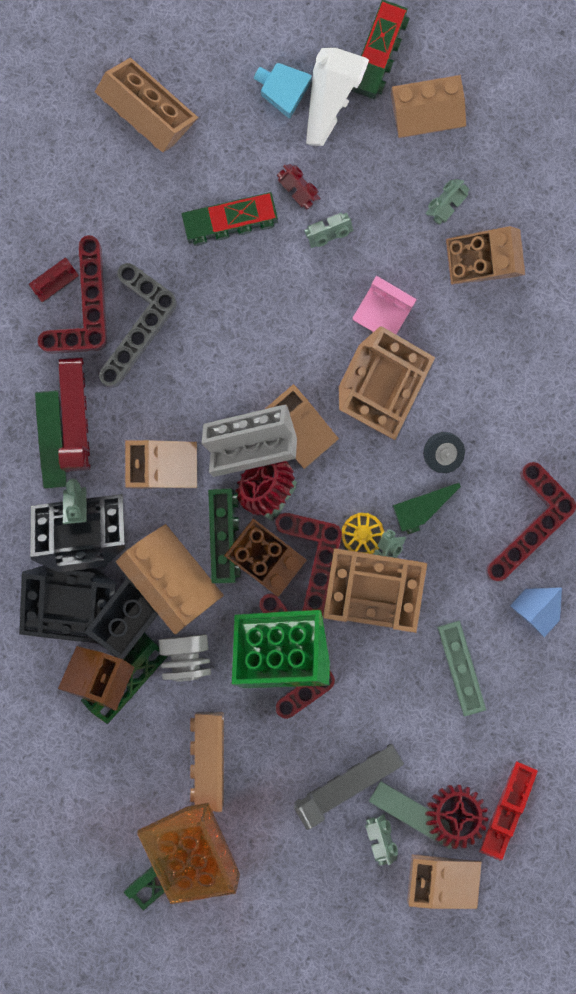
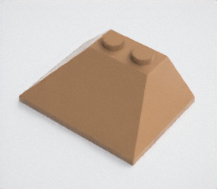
[339,326,435,440]
[323,548,427,633]

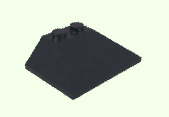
[30,494,125,572]
[19,566,116,644]

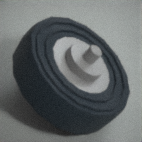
[423,432,465,474]

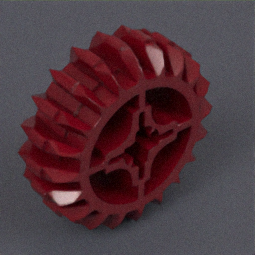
[236,461,295,516]
[425,784,489,849]

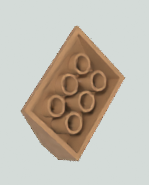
[116,524,224,635]

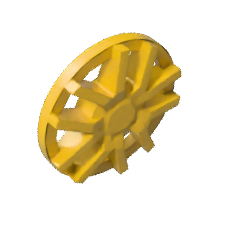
[341,513,384,554]

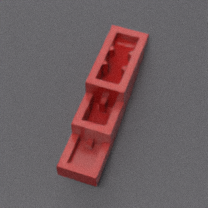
[479,761,538,861]

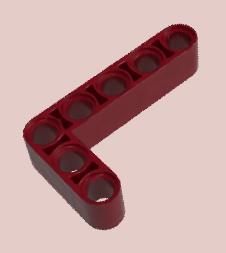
[38,235,107,354]
[58,357,91,472]
[486,462,576,581]
[276,513,342,617]
[260,593,335,719]

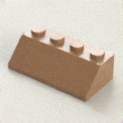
[95,57,198,153]
[190,712,224,812]

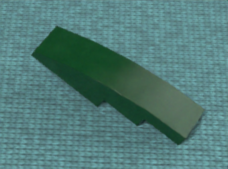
[35,390,67,489]

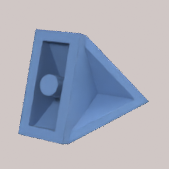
[510,588,562,637]

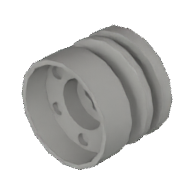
[159,634,211,682]

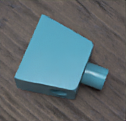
[254,63,312,118]

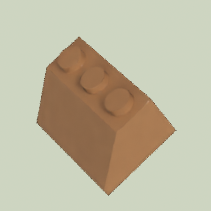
[391,75,466,138]

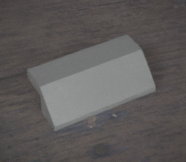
[202,405,297,477]

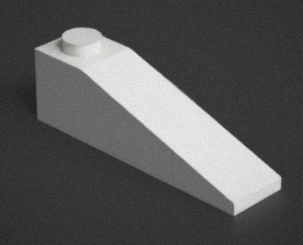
[306,48,369,146]

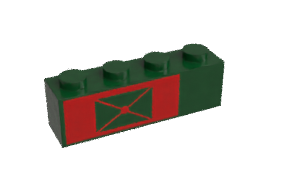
[351,0,410,100]
[181,192,278,246]

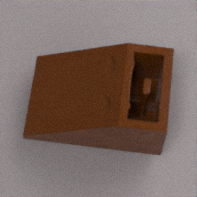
[225,519,307,597]
[58,646,135,711]

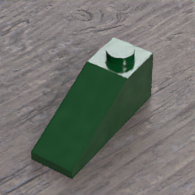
[392,483,461,535]

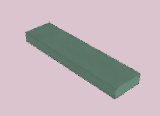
[437,620,486,717]
[369,781,452,849]

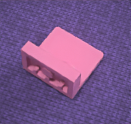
[353,276,417,334]

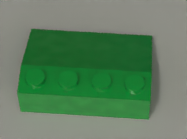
[232,610,330,688]

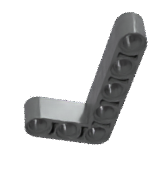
[99,263,177,388]
[294,743,404,830]

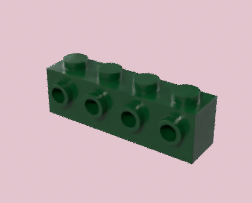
[208,489,241,584]

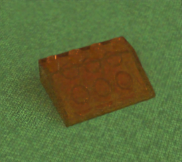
[137,803,240,904]

